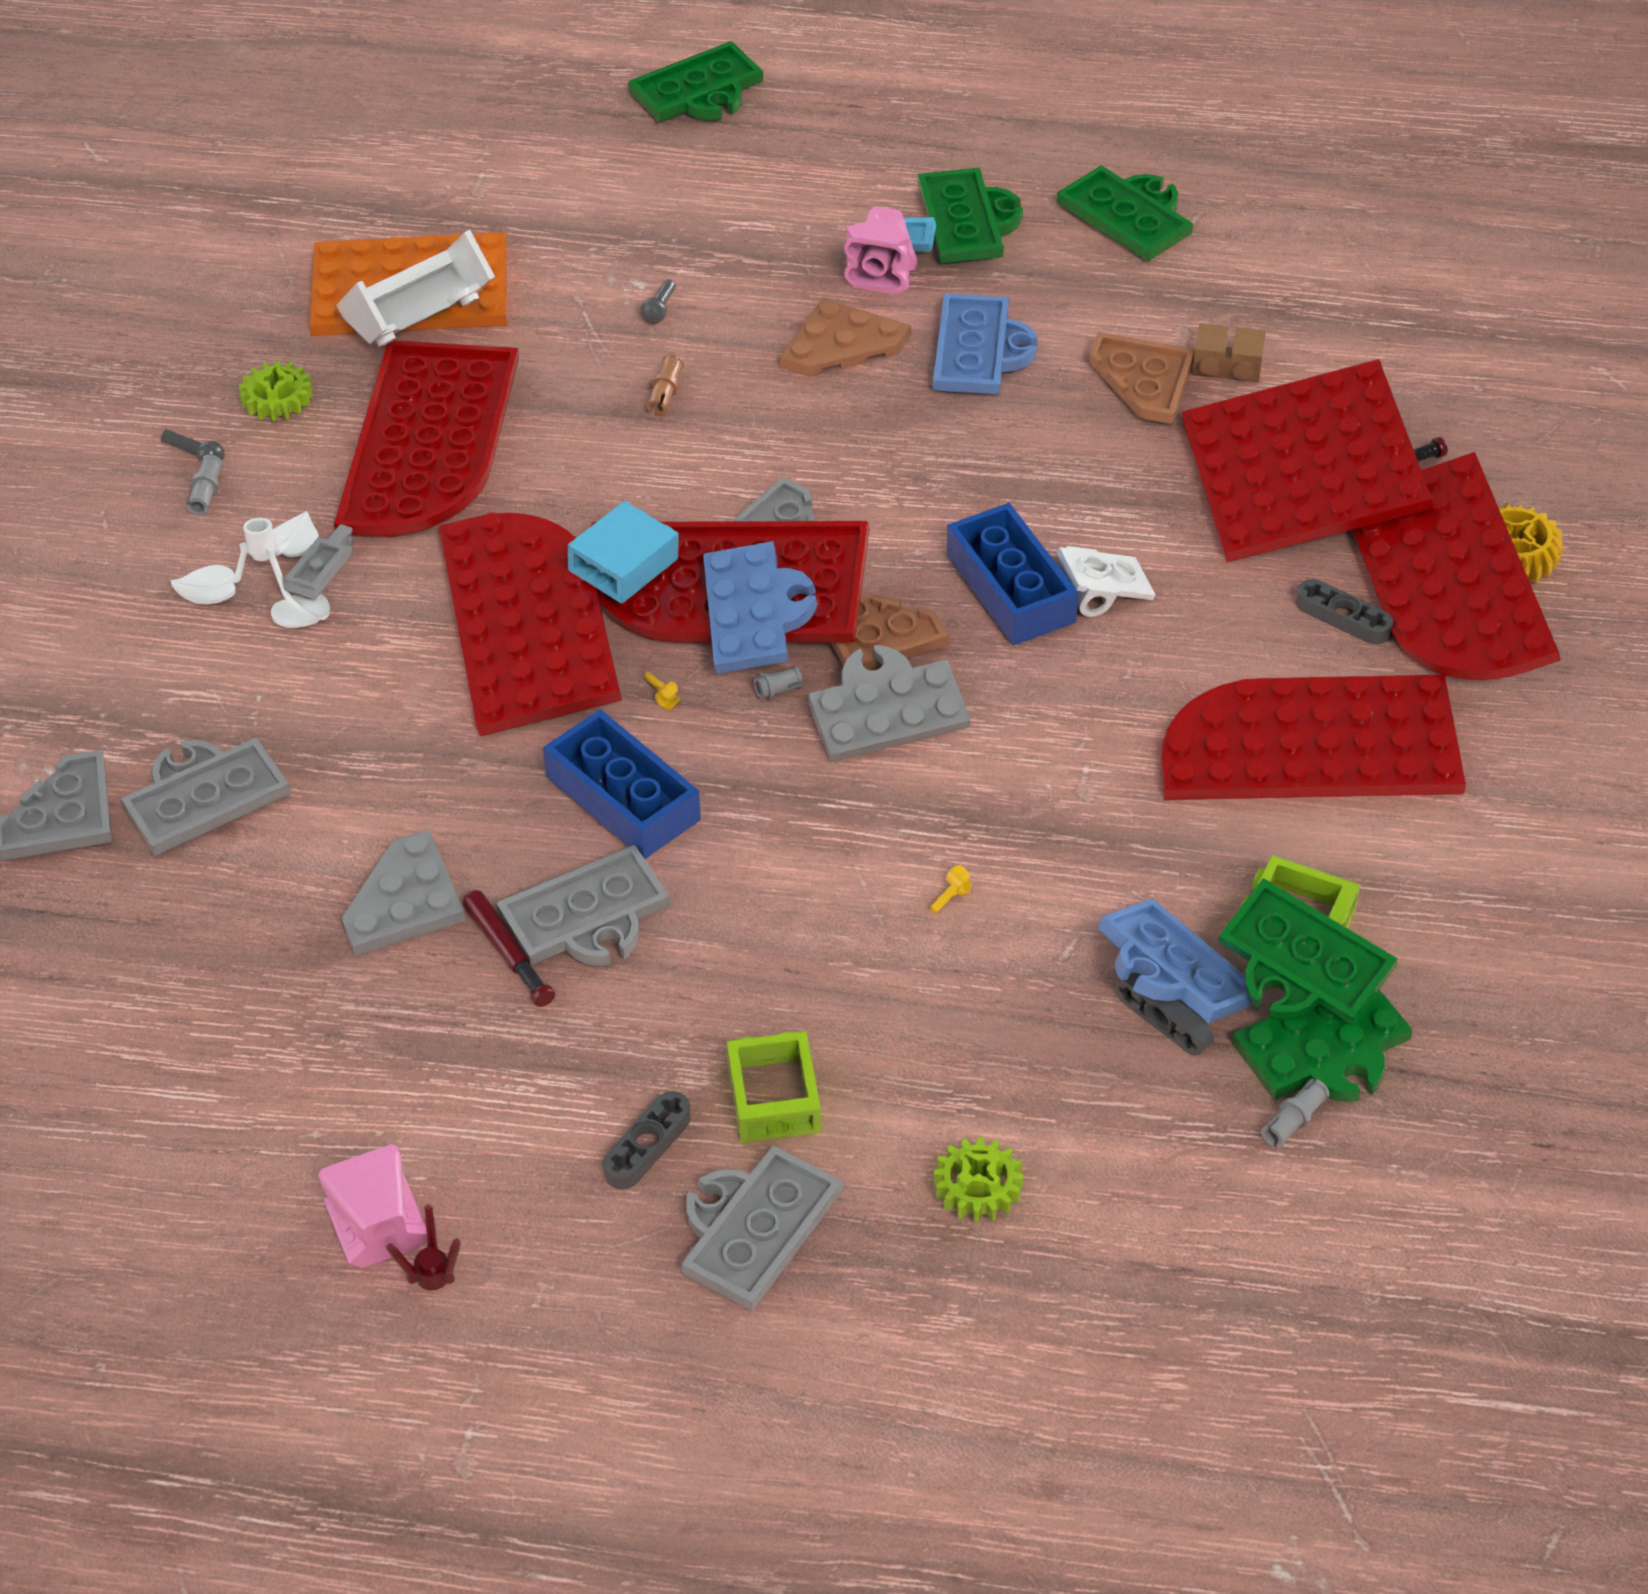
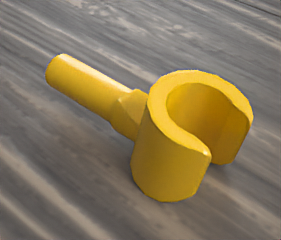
[644,672,680,711]
[929,865,972,914]

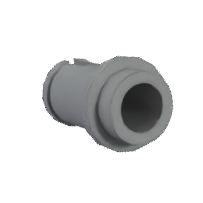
[754,666,803,700]

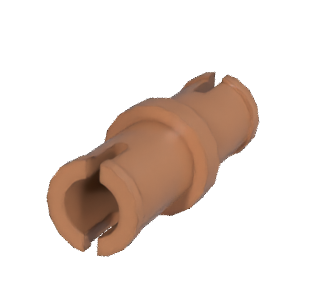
[646,354,684,416]

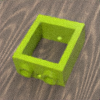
[1241,855,1360,928]
[727,1031,821,1143]

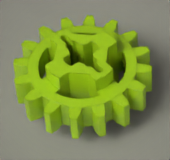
[239,361,313,421]
[933,1136,1024,1223]

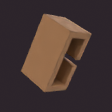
[1193,323,1266,382]

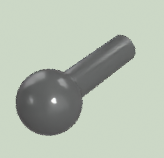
[641,279,676,324]
[161,429,224,463]

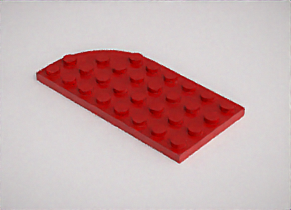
[334,340,519,537]
[1352,452,1561,680]
[439,512,622,736]
[591,521,870,642]
[1161,674,1466,800]

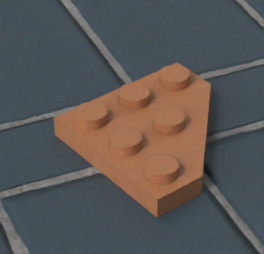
[779,299,911,377]
[1090,332,1195,424]
[830,595,949,670]

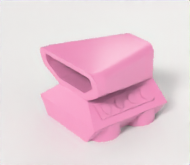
[844,206,917,295]
[318,1145,427,1268]

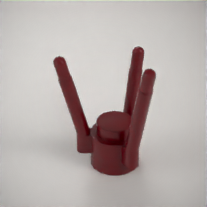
[386,1204,461,1291]

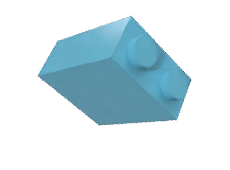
[568,501,679,604]

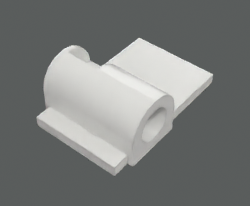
[1057,546,1156,617]

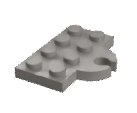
[808,645,971,762]
[120,737,291,856]
[496,845,670,966]
[681,1145,843,1312]

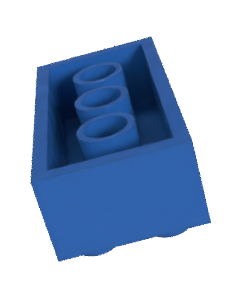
[946,502,1078,646]
[543,709,701,859]

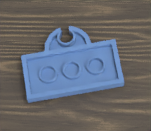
[933,293,1037,395]
[703,541,817,674]
[1097,898,1253,1024]

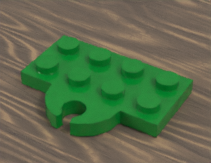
[628,41,764,122]
[1057,165,1193,261]
[918,167,1023,264]
[1219,878,1398,1025]
[1232,989,1412,1102]

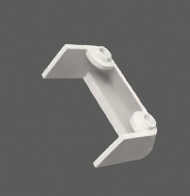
[336,230,495,347]

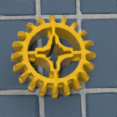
[1498,503,1564,584]

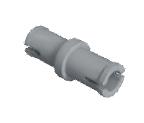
[186,455,223,516]
[1261,1079,1330,1148]

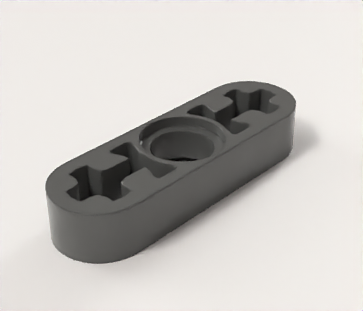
[1296,579,1393,644]
[1114,973,1214,1056]
[603,1091,691,1189]

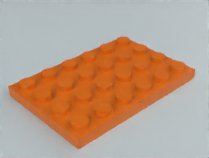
[309,232,507,336]

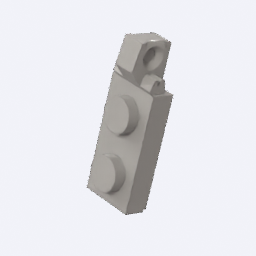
[283,524,354,600]

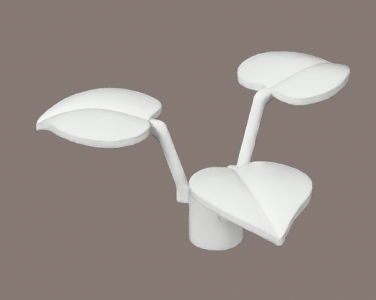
[171,511,330,628]

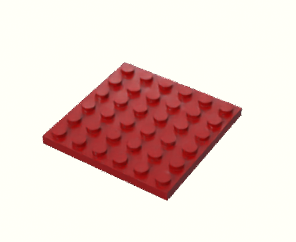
[1181,359,1433,562]

